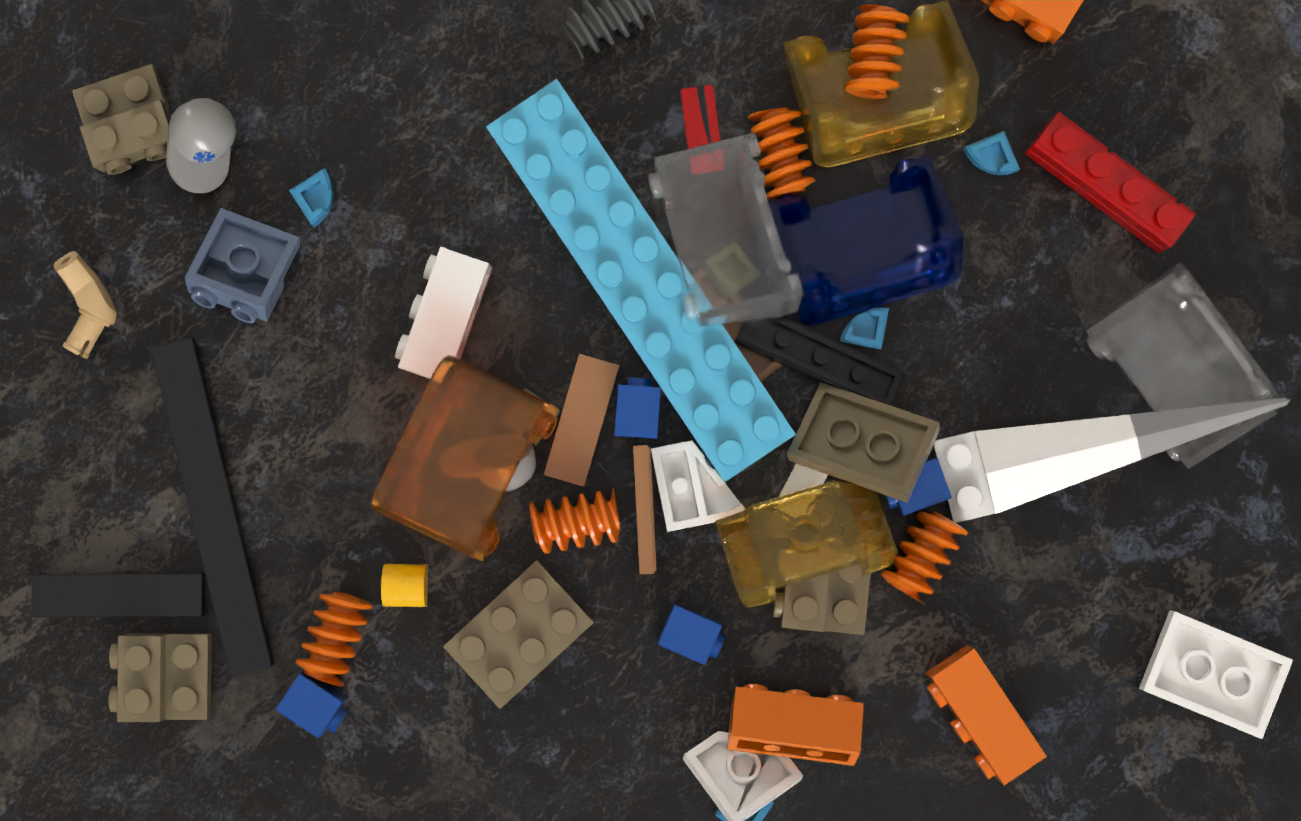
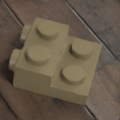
[72,64,172,175]
[773,541,873,635]
[109,633,212,722]

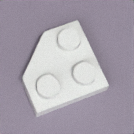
[683,731,803,821]

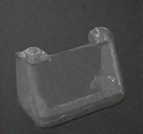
[648,132,803,327]
[1086,263,1280,469]

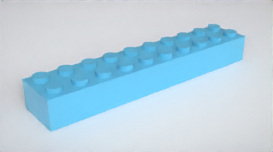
[486,79,796,482]

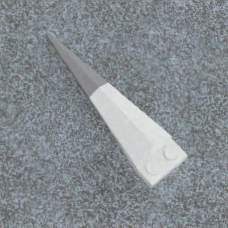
[934,398,1291,523]

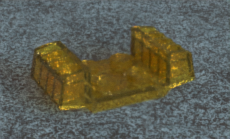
[715,481,898,608]

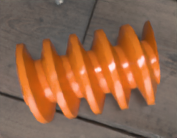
[845,4,909,99]
[747,107,815,200]
[529,488,620,554]
[881,510,969,605]
[295,591,374,686]

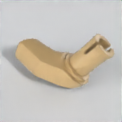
[54,251,117,359]

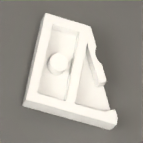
[651,440,747,532]

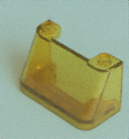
[784,0,980,167]

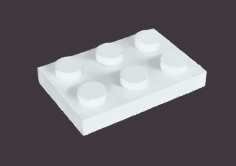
[1139,610,1293,739]

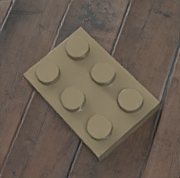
[787,382,940,503]
[443,559,594,709]

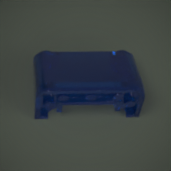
[767,155,964,325]

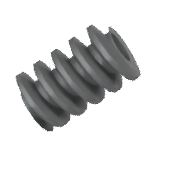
[563,0,657,61]

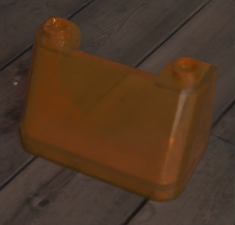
[372,355,559,561]

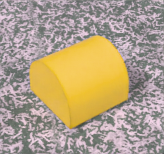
[381,564,428,607]

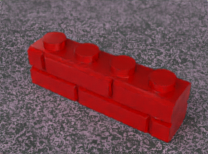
[1024,112,1196,253]

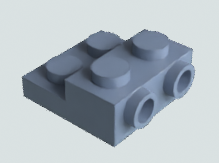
[185,208,300,323]

